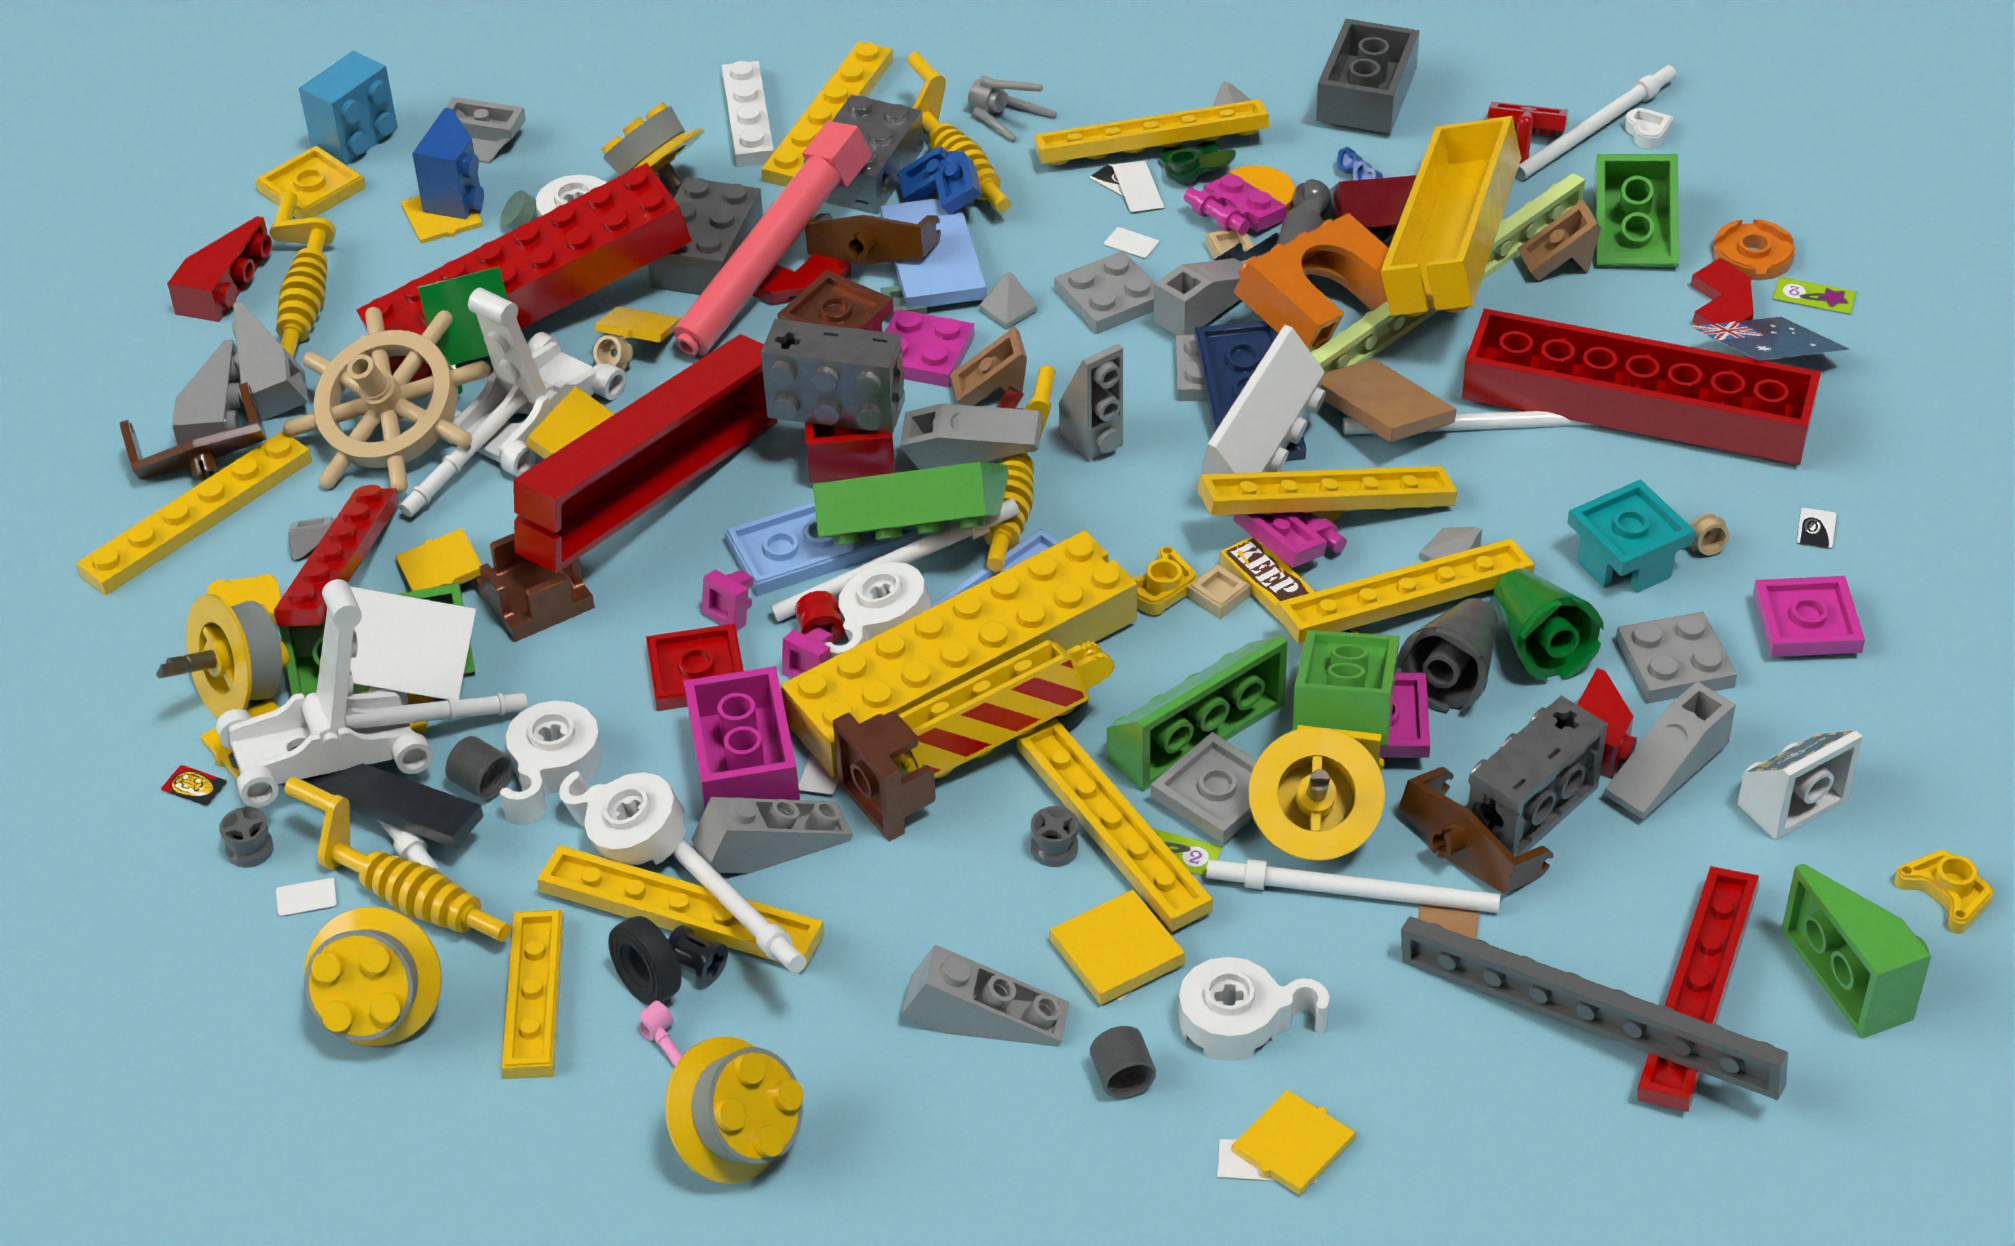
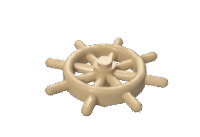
[283,307,490,494]

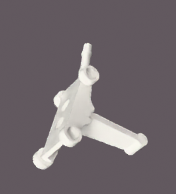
[399,288,626,518]
[216,579,527,808]

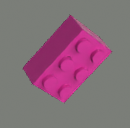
[684,666,800,809]

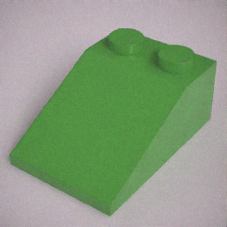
[1594,154,1679,267]
[1293,630,1400,745]
[1781,863,1931,1039]

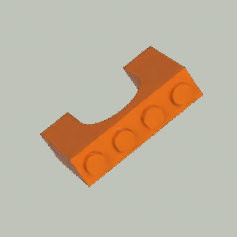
[1233,213,1389,352]

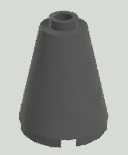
[1397,598,1498,712]

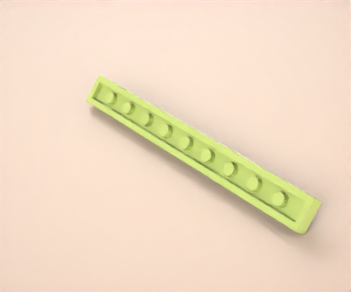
[1311,173,1585,372]

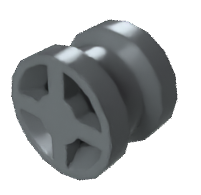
[1031,806,1078,867]
[219,807,274,868]

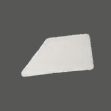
[799,752,838,795]

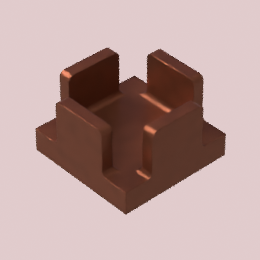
[777,270,894,332]
[474,533,595,642]
[833,711,936,842]

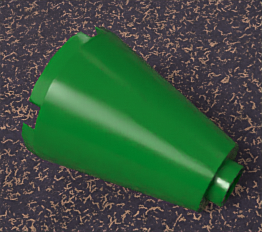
[1494,569,1604,681]

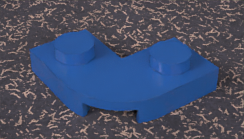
[898,146,982,215]

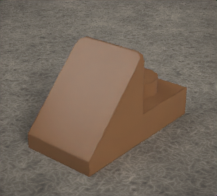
[1517,199,1601,281]
[950,327,1027,406]

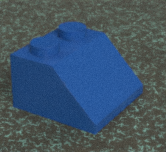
[412,108,484,220]

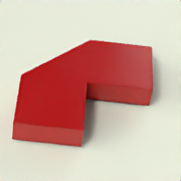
[752,254,851,304]
[1691,258,1754,326]

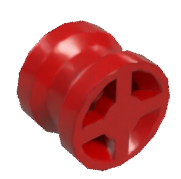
[795,591,845,644]

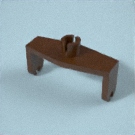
[805,213,941,265]
[120,382,267,480]
[1398,767,1554,894]

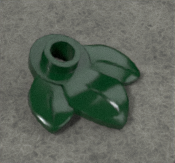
[1160,141,1236,183]

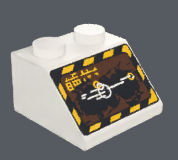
[1737,730,1863,840]

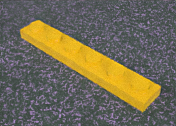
[761,41,893,187]
[1034,99,1269,165]
[76,431,312,596]
[1197,466,1458,516]
[1276,538,1535,643]
[1017,718,1213,932]
[537,845,824,970]

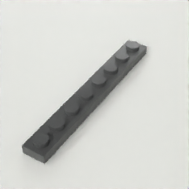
[1401,916,1788,1100]

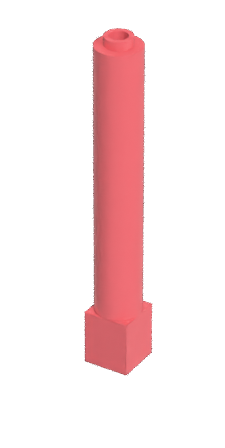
[673,121,872,356]

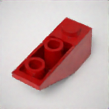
[167,216,272,322]

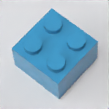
[299,51,398,165]

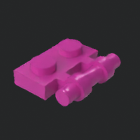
[1184,174,1287,235]
[1233,512,1347,568]

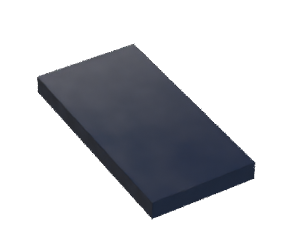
[1194,321,1307,461]

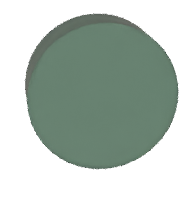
[501,190,536,230]

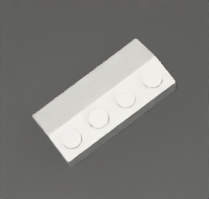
[1197,324,1326,495]

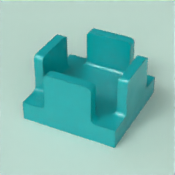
[1567,479,1696,593]

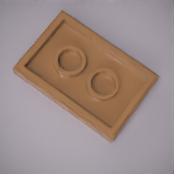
[1321,359,1457,442]

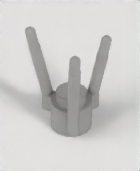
[968,76,1057,142]

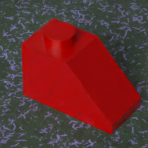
[1577,668,1637,779]

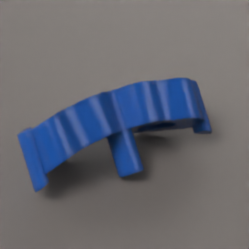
[1337,147,1383,180]

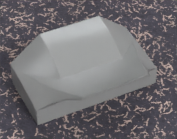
[446,97,526,163]

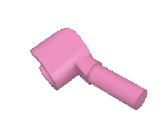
[640,1001,682,1067]

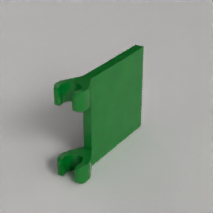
[417,267,508,395]

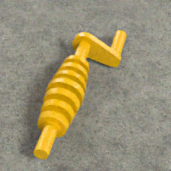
[907,52,1011,212]
[269,191,336,359]
[984,366,1056,572]
[284,776,511,942]

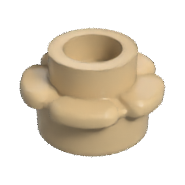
[593,334,633,370]
[1689,513,1729,556]

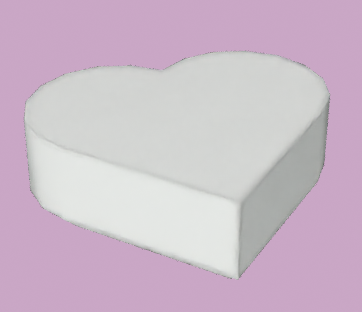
[1624,108,1674,149]

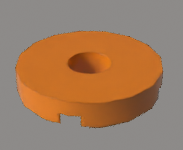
[1713,219,1795,280]

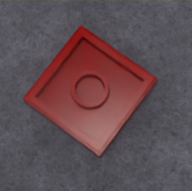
[646,623,744,711]

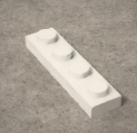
[722,61,774,167]

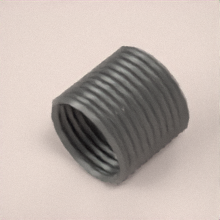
[445,736,512,800]
[1090,1026,1156,1098]

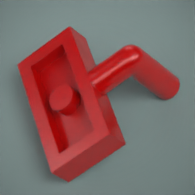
[1488,101,1568,163]

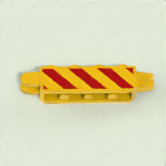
[892,640,1115,779]

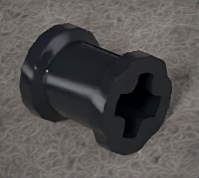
[668,925,728,985]

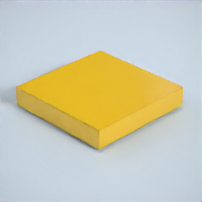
[255,145,366,219]
[524,386,614,459]
[1049,889,1185,1005]

